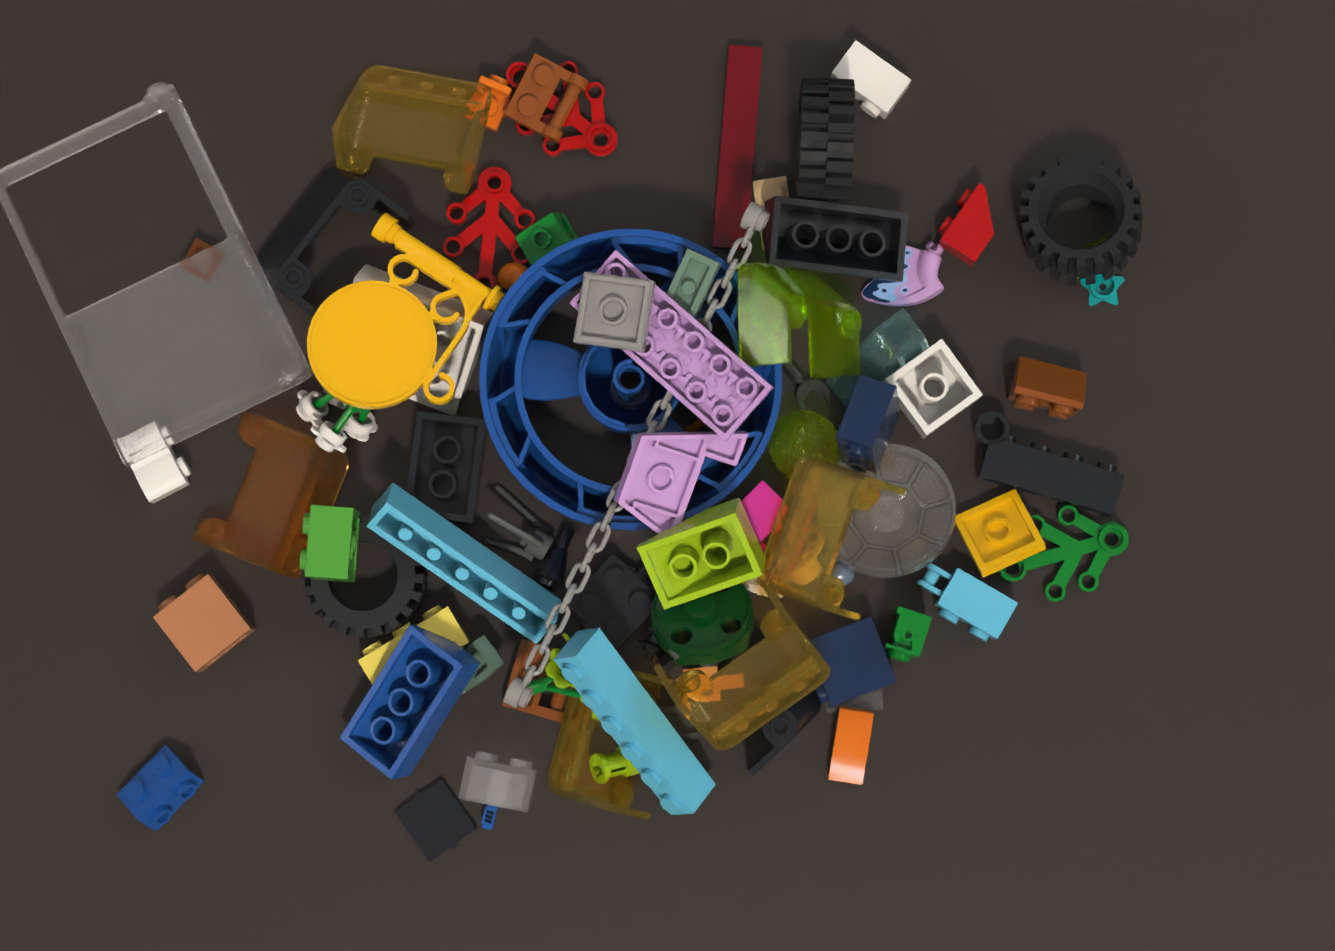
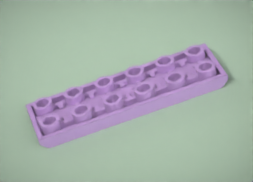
[569,250,773,441]

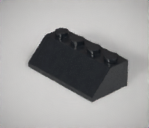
[762,196,909,282]

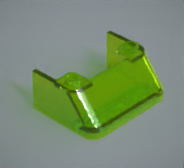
[738,262,862,379]

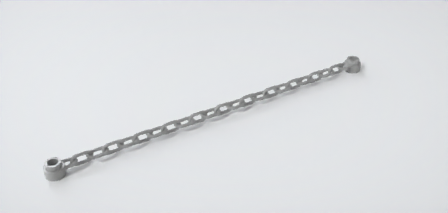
[503,201,770,709]

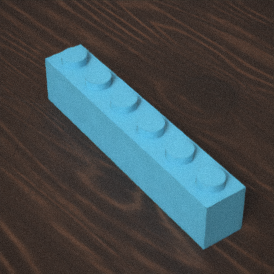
[366,483,561,644]
[554,628,716,815]

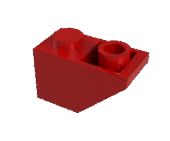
[938,183,994,267]

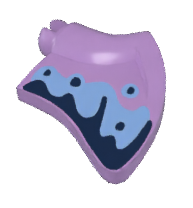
[862,241,944,307]

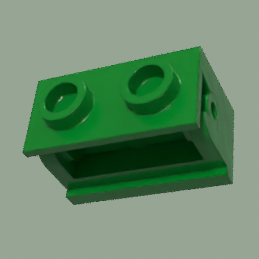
[882,606,932,663]

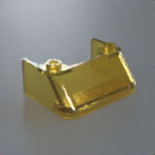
[757,455,906,621]
[653,585,831,751]
[548,669,685,820]

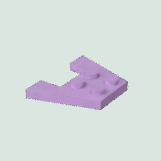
[614,431,749,534]

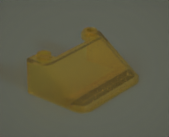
[332,65,492,194]

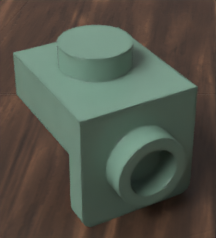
[462,635,504,694]

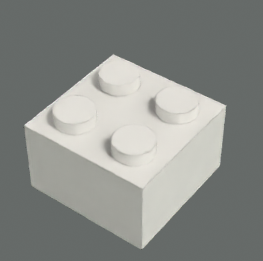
[884,339,983,439]

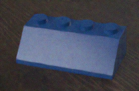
[340,624,481,780]

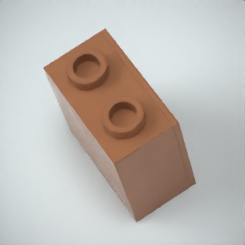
[153,574,256,673]

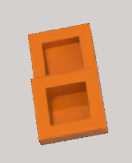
[828,706,874,785]

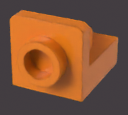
[465,74,513,132]

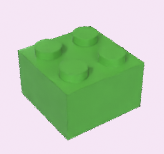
[300,505,361,583]

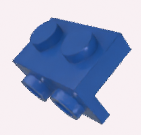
[117,745,204,831]

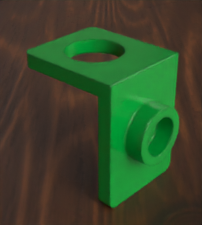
[516,212,578,265]

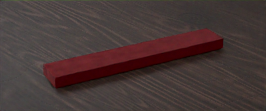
[712,45,763,251]

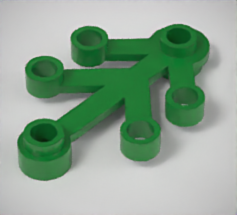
[999,505,1129,602]

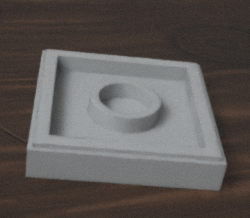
[573,272,656,353]

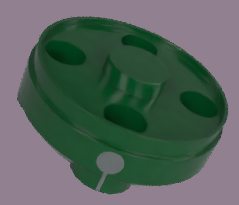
[651,583,754,666]

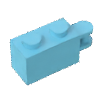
[916,563,1018,642]

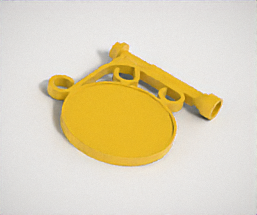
[307,213,506,409]

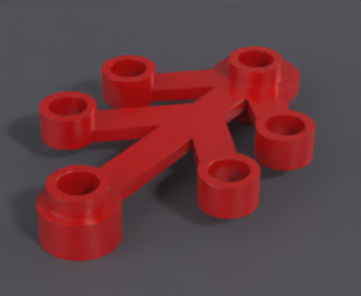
[506,61,618,157]
[443,167,536,290]

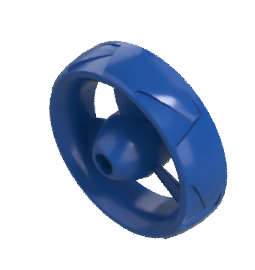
[479,229,782,531]

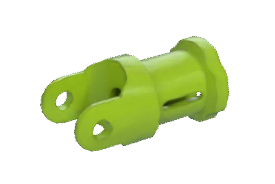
[589,747,639,784]

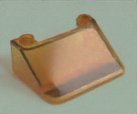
[192,411,349,578]

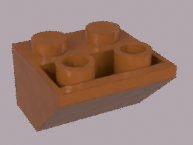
[1006,356,1087,420]

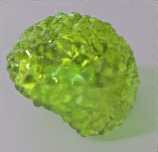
[769,410,840,482]

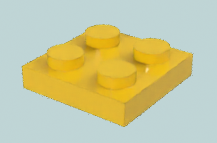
[955,489,1046,578]

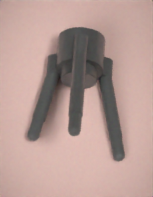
[483,485,555,561]

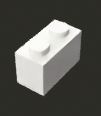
[830,40,911,119]

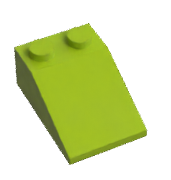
[637,498,766,610]

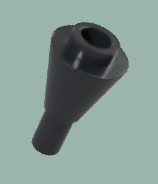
[532,526,575,591]

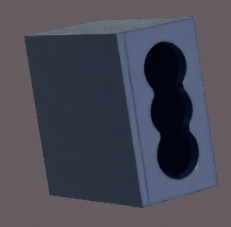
[836,375,900,473]
[801,617,897,709]

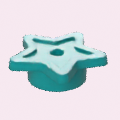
[1080,274,1125,306]

